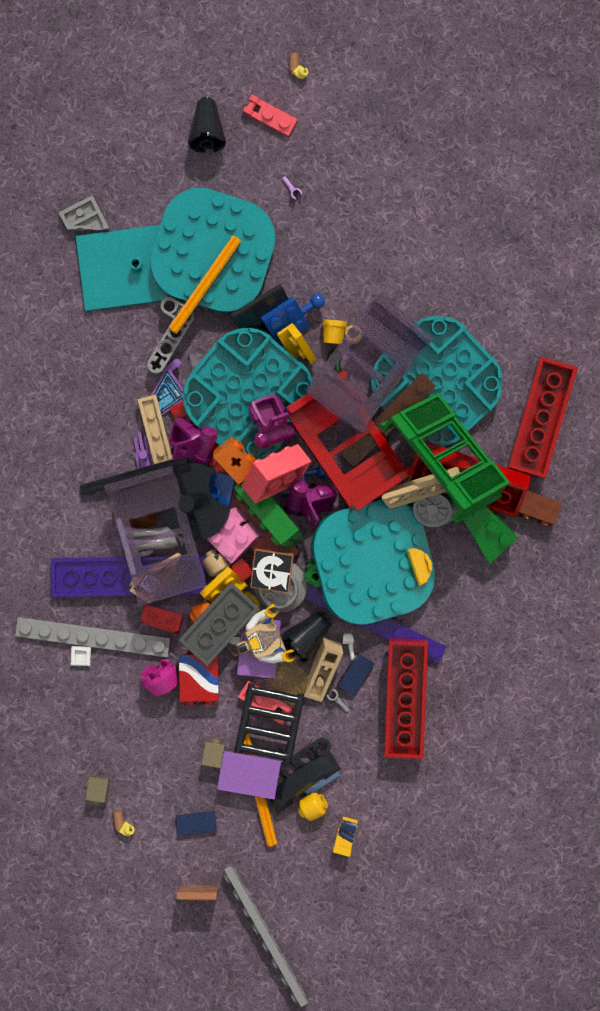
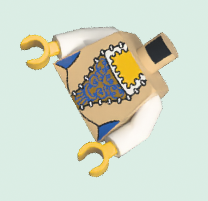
[236,604,296,663]

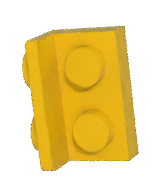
[277,323,317,364]
[200,567,247,602]

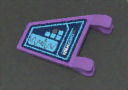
[151,358,183,415]

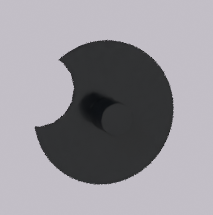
[160,463,231,540]

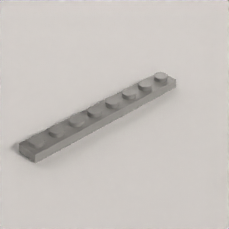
[15,617,171,657]
[223,863,308,1007]

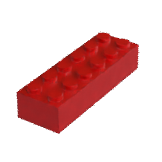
[506,357,578,480]
[406,441,531,518]
[384,638,428,759]

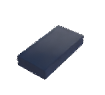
[337,653,374,696]
[176,811,217,835]

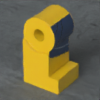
[332,816,358,857]

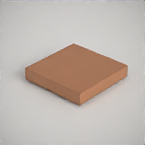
[177,885,218,900]

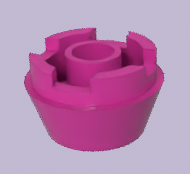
[140,659,178,696]

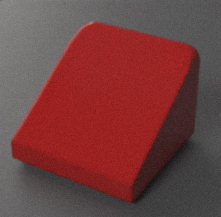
[231,558,252,581]

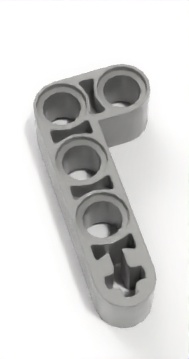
[147,297,195,375]

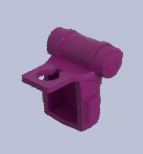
[248,394,296,449]
[169,418,218,466]
[284,480,337,530]

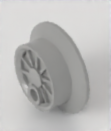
[407,492,458,527]
[254,563,307,612]

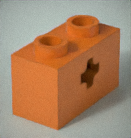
[213,436,256,485]

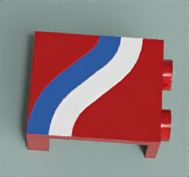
[179,654,219,705]

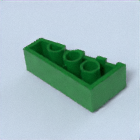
[233,480,305,553]
[447,493,518,564]

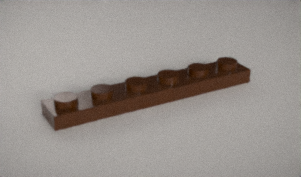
[341,373,436,467]

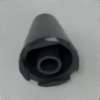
[188,97,226,153]
[280,611,331,664]

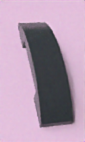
[269,753,341,814]

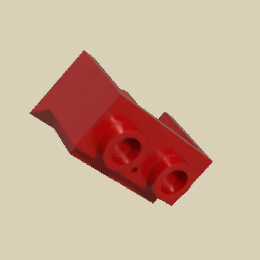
[141,604,184,634]

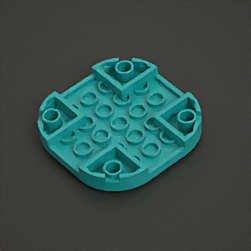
[151,188,275,314]
[371,316,502,447]
[182,328,314,460]
[310,500,435,624]

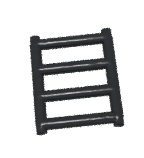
[235,683,304,764]

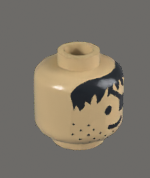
[202,549,231,577]

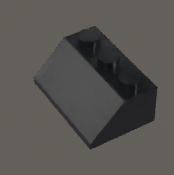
[231,284,289,330]

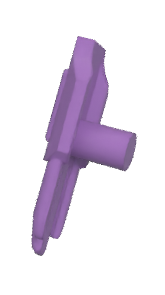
[134,432,154,468]

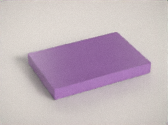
[236,618,281,678]
[217,750,281,799]

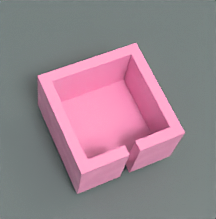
[207,507,263,564]

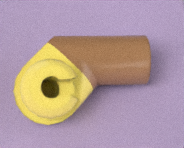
[289,53,308,79]
[113,811,135,836]

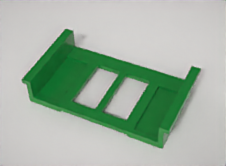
[379,393,510,524]

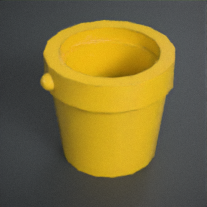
[322,319,347,344]

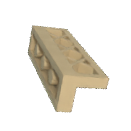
[382,467,460,509]

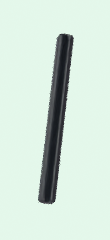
[80,457,189,496]

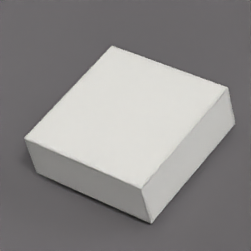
[71,646,91,666]

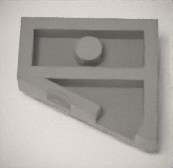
[59,195,110,231]

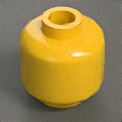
[298,792,328,821]

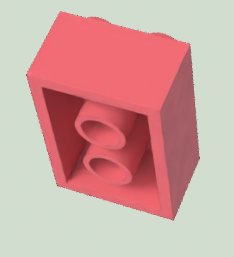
[242,444,312,504]

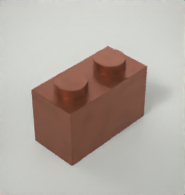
[518,491,562,527]

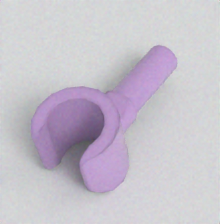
[282,176,302,200]

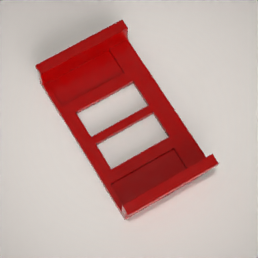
[286,370,414,511]

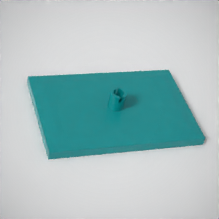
[76,225,169,311]

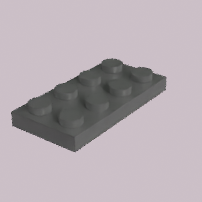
[178,582,259,666]

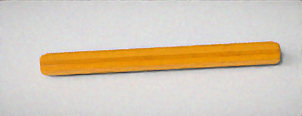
[169,236,241,334]
[243,733,277,847]

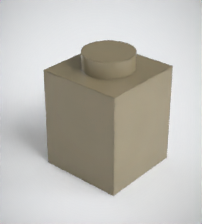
[201,738,225,768]
[85,775,110,805]

